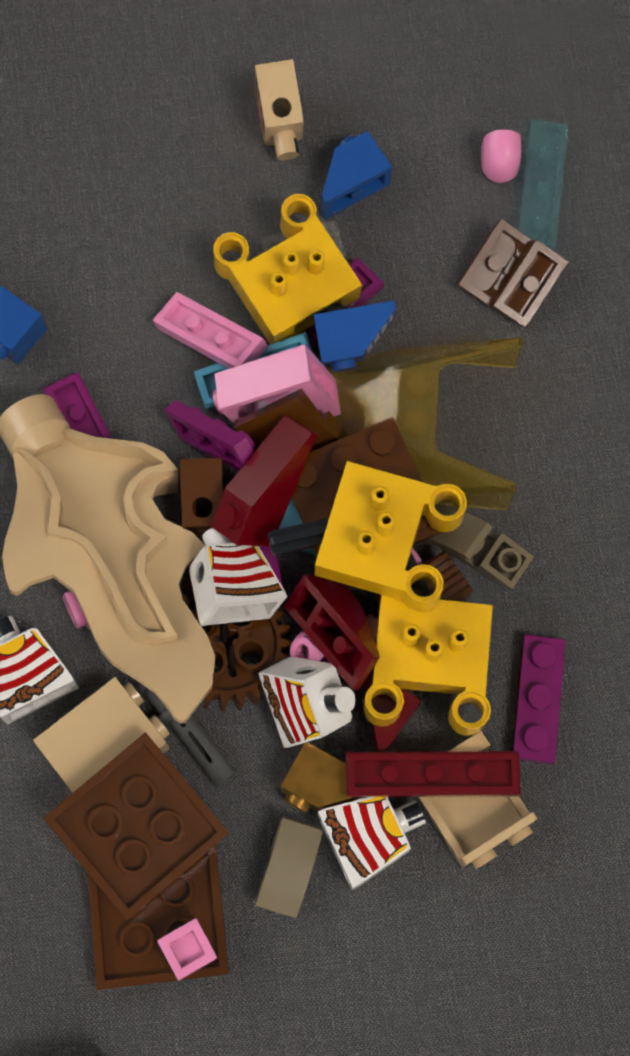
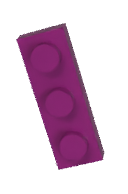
[164,400,256,471]
[512,634,566,765]

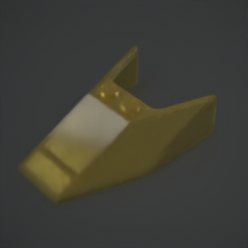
[326,337,523,510]

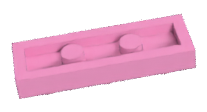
[152,292,268,369]

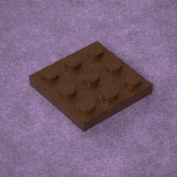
[292,417,443,582]
[43,732,229,921]
[87,845,229,990]

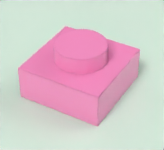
[157,918,218,981]

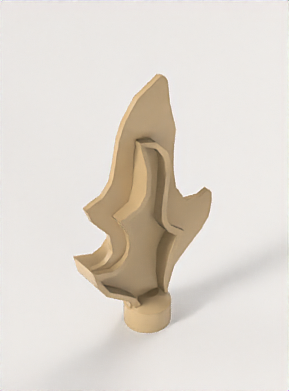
[0,394,215,724]

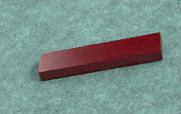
[345,751,521,797]

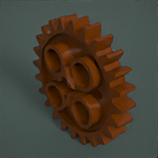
[181,585,292,712]

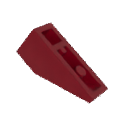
[210,415,317,547]
[284,574,380,690]

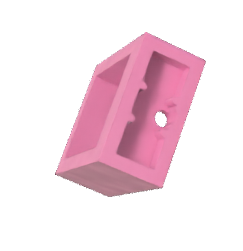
[213,344,341,426]

